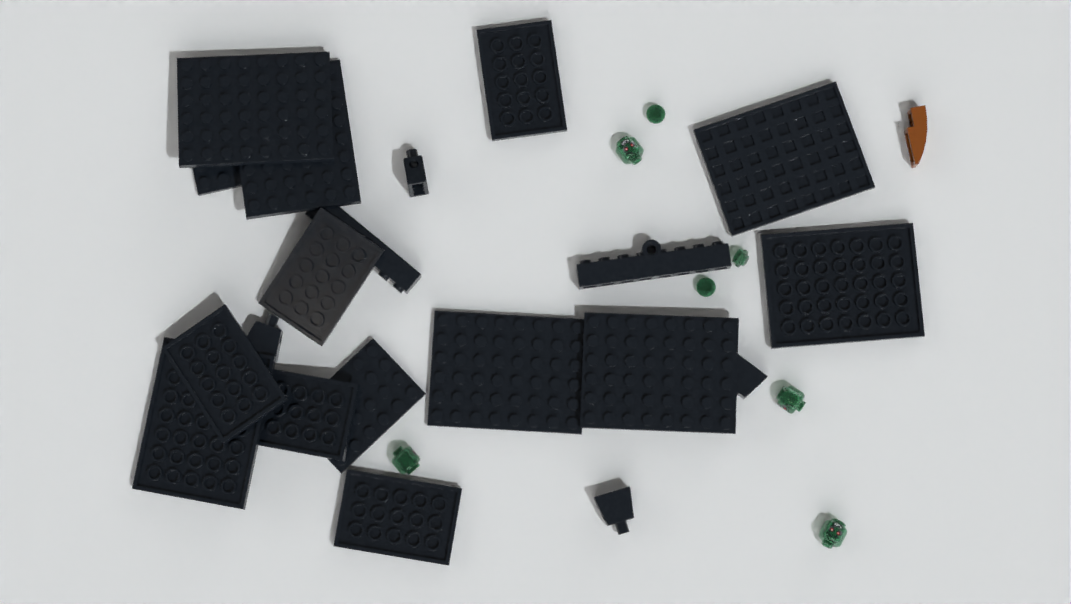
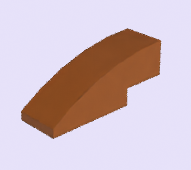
[904,105,927,168]

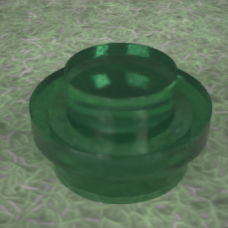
[646,105,665,124]
[732,249,749,268]
[696,278,716,297]

